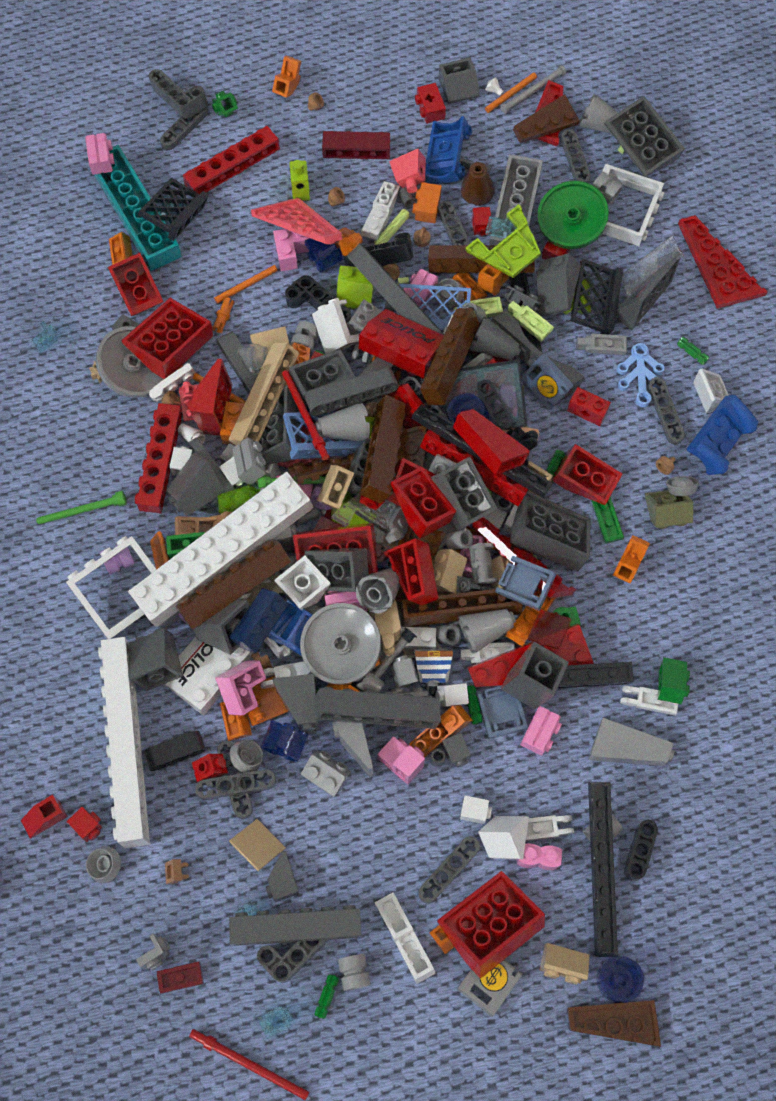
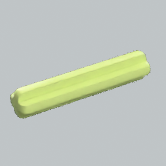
[374,209,410,245]

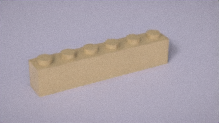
[228,343,299,445]

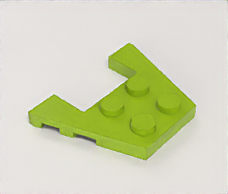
[465,204,541,278]

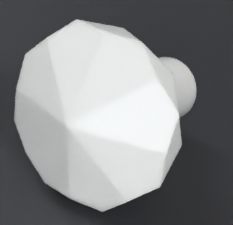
[485,77,504,96]

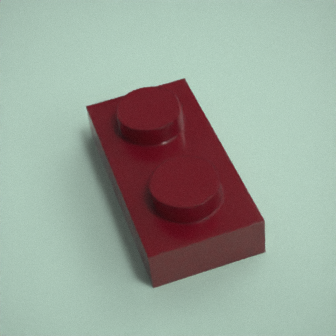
[156,962,204,994]

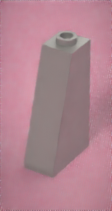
[588,718,675,766]

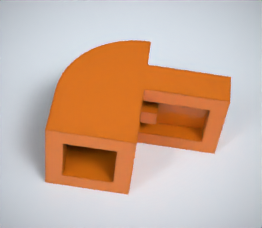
[272,55,301,98]
[477,264,509,295]
[613,535,650,584]

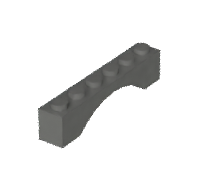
[491,311,585,397]

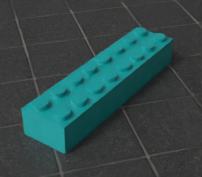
[94,144,182,271]

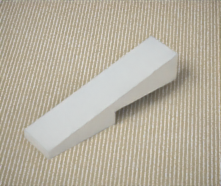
[375,893,436,984]

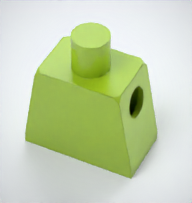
[289,160,310,201]

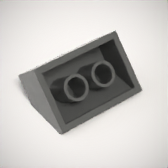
[431,457,498,530]

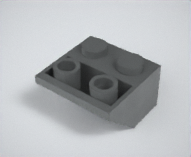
[438,57,480,104]

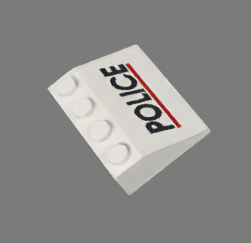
[164,637,254,716]

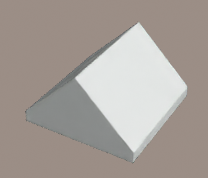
[693,369,728,413]
[274,556,331,610]
[478,816,529,859]

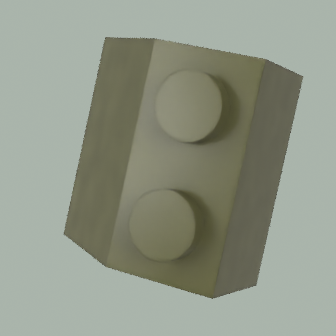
[645,490,693,529]

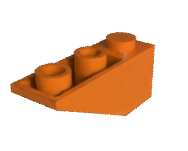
[409,705,473,758]

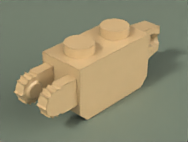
[369,599,401,656]

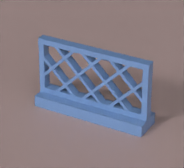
[397,283,471,330]
[283,411,364,459]

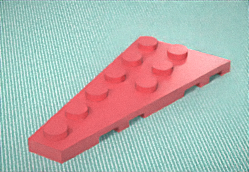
[251,198,342,244]

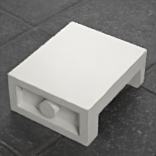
[312,298,359,354]

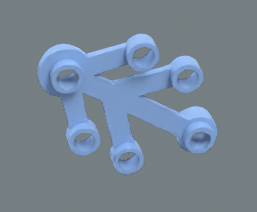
[617,343,665,407]

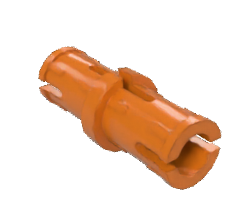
[212,297,235,333]

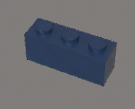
[229,588,288,653]

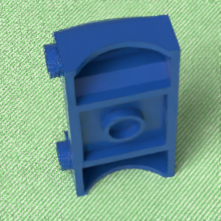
[425,116,472,184]
[686,395,758,475]
[267,599,312,656]

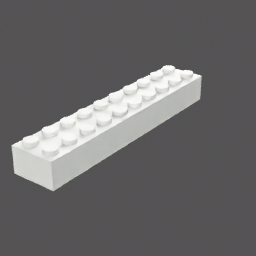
[128,472,314,627]
[98,637,150,848]

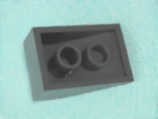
[537,253,581,316]
[289,349,355,408]
[305,548,369,592]

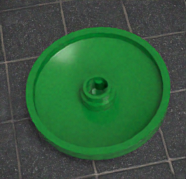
[538,181,609,249]

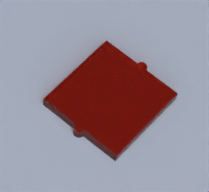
[528,609,571,650]

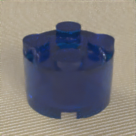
[304,238,343,273]
[447,393,489,423]
[261,720,309,762]
[596,956,644,1003]

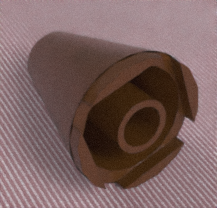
[461,162,495,206]

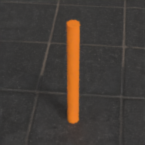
[485,72,537,113]
[214,265,278,304]

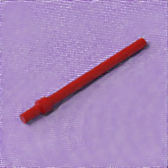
[282,370,330,460]
[189,1029,309,1101]

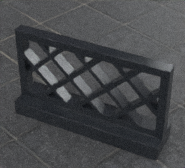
[138,177,209,241]
[570,258,623,335]

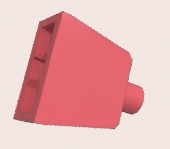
[389,149,426,193]

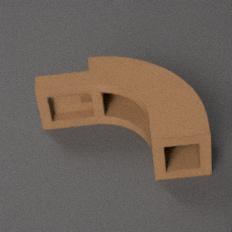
[175,511,232,535]

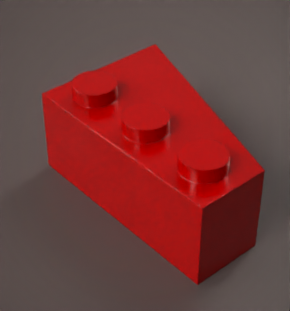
[384,538,439,605]

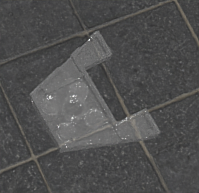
[331,491,400,552]

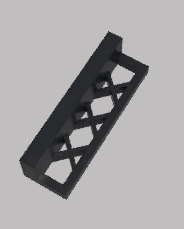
[558,662,634,688]

